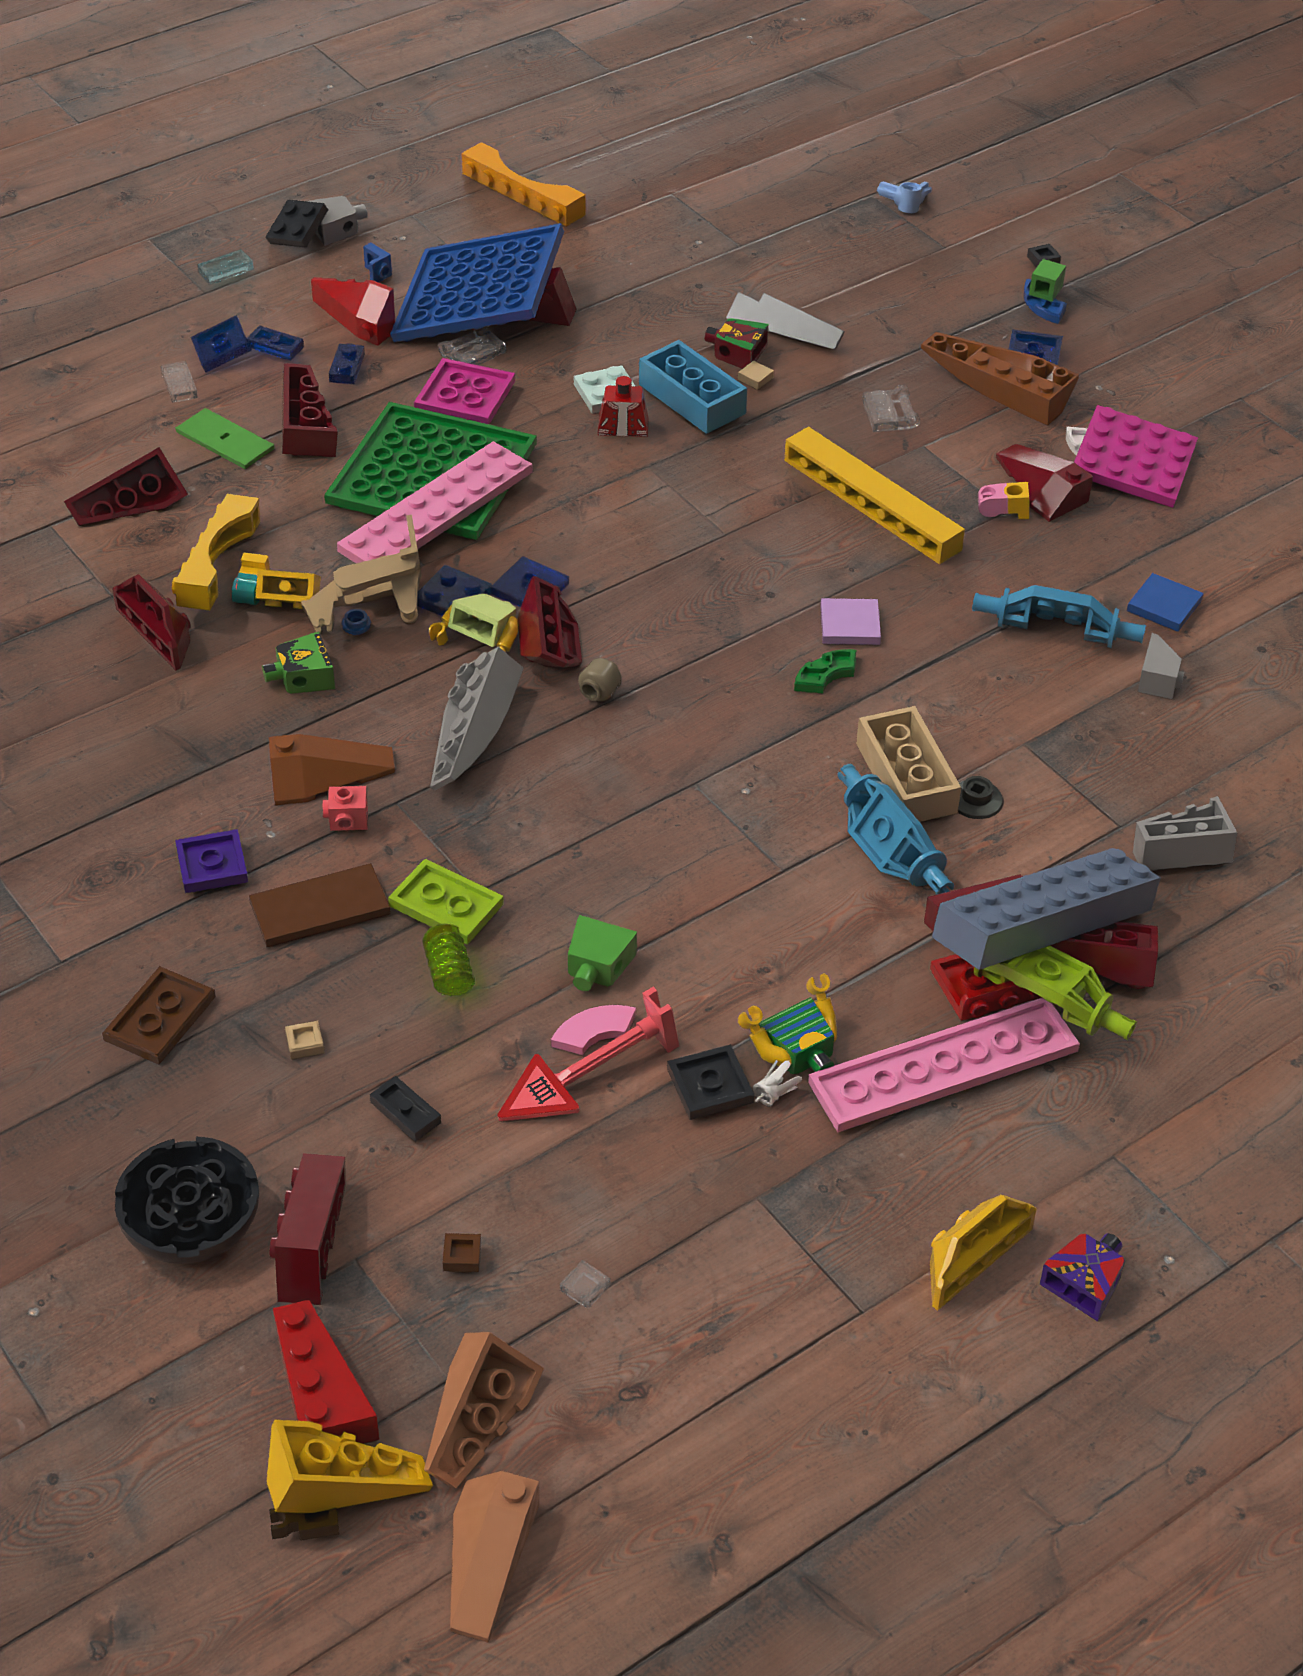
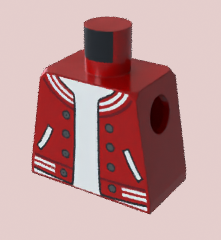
[598,376,649,437]

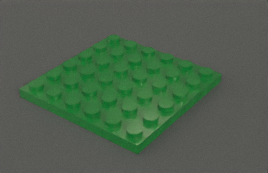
[324,402,537,540]

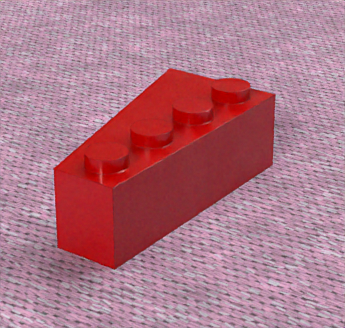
[273,1300,380,1444]

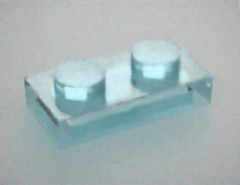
[197,249,254,284]

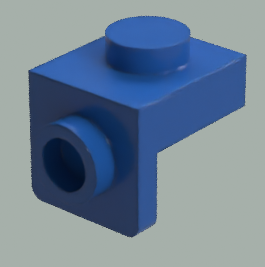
[363,242,392,283]

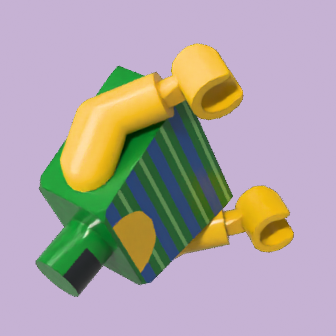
[738,973,837,1075]

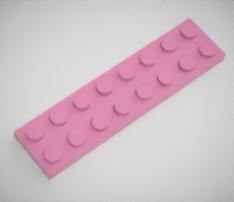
[337,441,533,563]
[808,998,1080,1133]

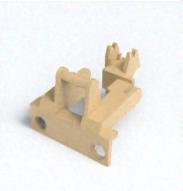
[301,515,422,634]

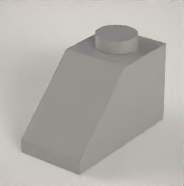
[1138,633,1185,699]

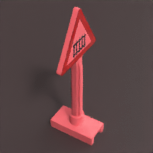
[497,986,679,1121]

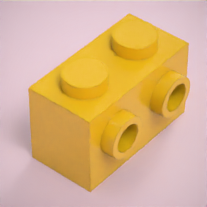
[256,569,321,609]

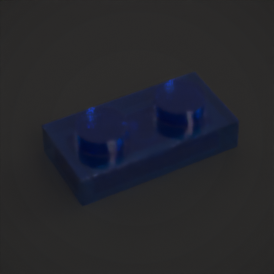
[246,325,304,361]
[329,343,365,384]

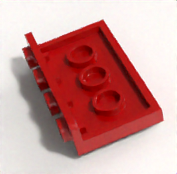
[930,954,1043,1021]

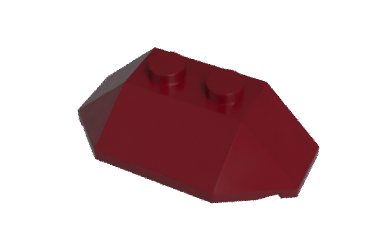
[112,574,191,671]
[517,576,582,667]

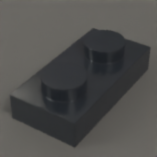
[370,1076,441,1142]

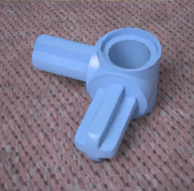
[877,181,932,213]

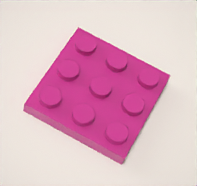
[414,358,515,424]

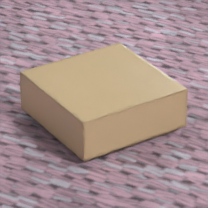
[738,361,774,390]
[285,1021,324,1059]

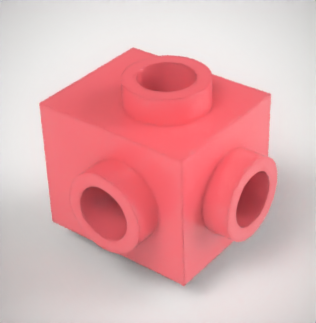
[322,786,368,831]

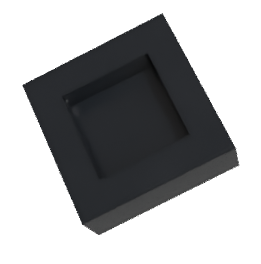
[1027,244,1061,268]

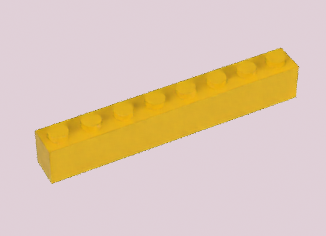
[784,426,965,565]

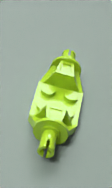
[974,945,1137,1040]

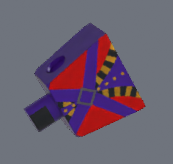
[1040,1233,1125,1321]

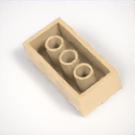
[856,706,961,822]

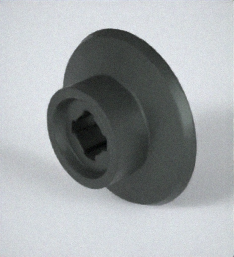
[958,776,1004,819]

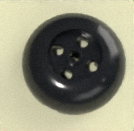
[115,1136,259,1264]

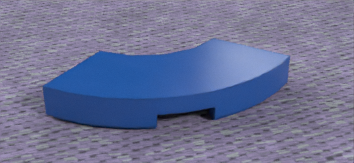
[1023,279,1067,324]

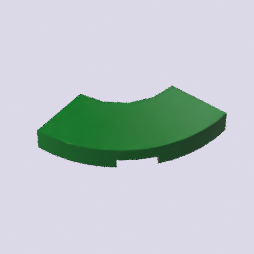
[794,649,857,694]

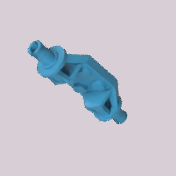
[972,585,1146,648]
[837,764,955,895]

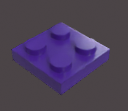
[175,829,248,893]

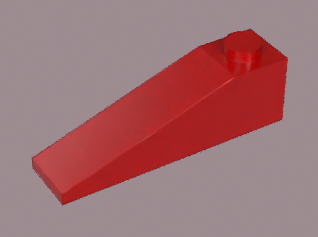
[311,277,395,346]

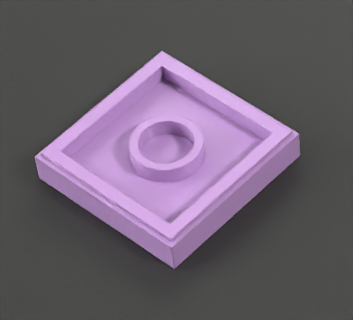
[820,598,881,645]

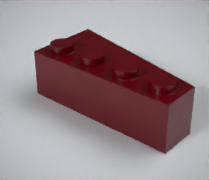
[282,363,338,457]
[269,1153,346,1305]

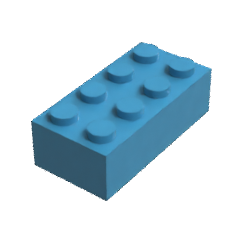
[639,340,747,434]

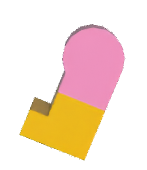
[978,482,1029,519]

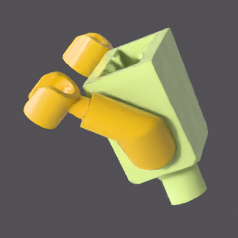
[429,594,518,652]

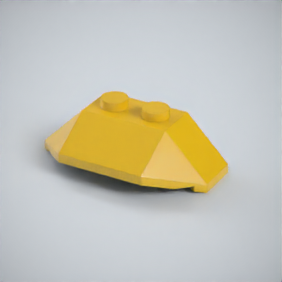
[930,1195,1037,1311]

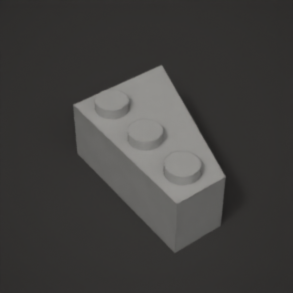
[1133,796,1237,871]

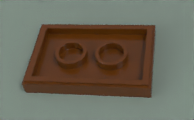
[102,966,216,1065]

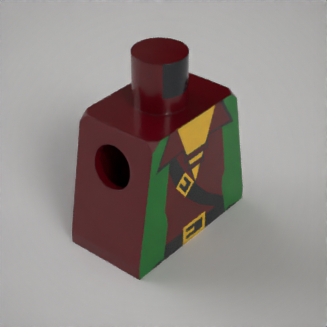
[704,318,769,369]

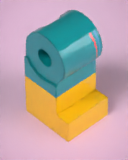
[232,552,270,605]

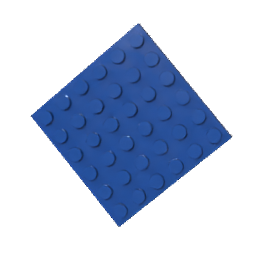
[390,223,564,342]

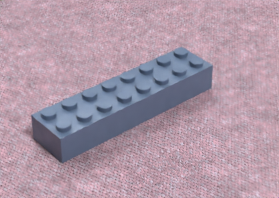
[932,848,1161,970]

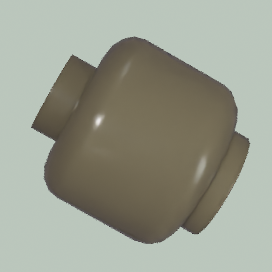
[578,658,622,702]

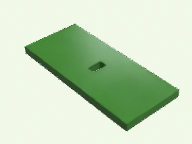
[175,408,275,469]

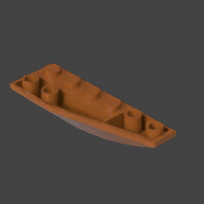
[921,332,1079,425]

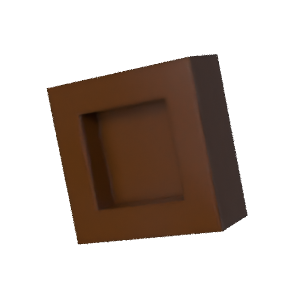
[443,1233,481,1272]

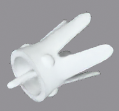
[753,1060,802,1106]

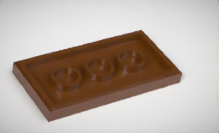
[249,863,390,947]

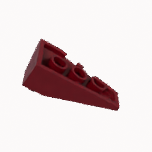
[64,447,188,526]

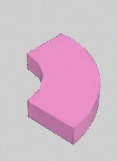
[551,1005,636,1055]

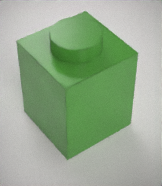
[1029,259,1066,301]

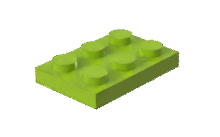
[388,859,504,945]

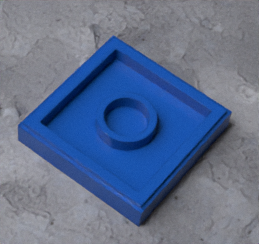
[1127,573,1204,632]

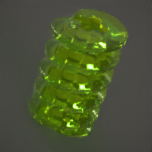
[422,923,475,996]

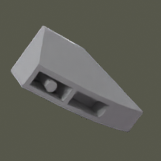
[430,646,523,791]

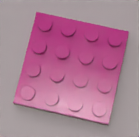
[1074,405,1198,508]

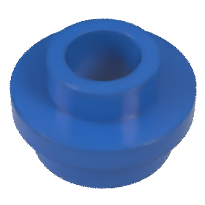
[342,609,371,635]

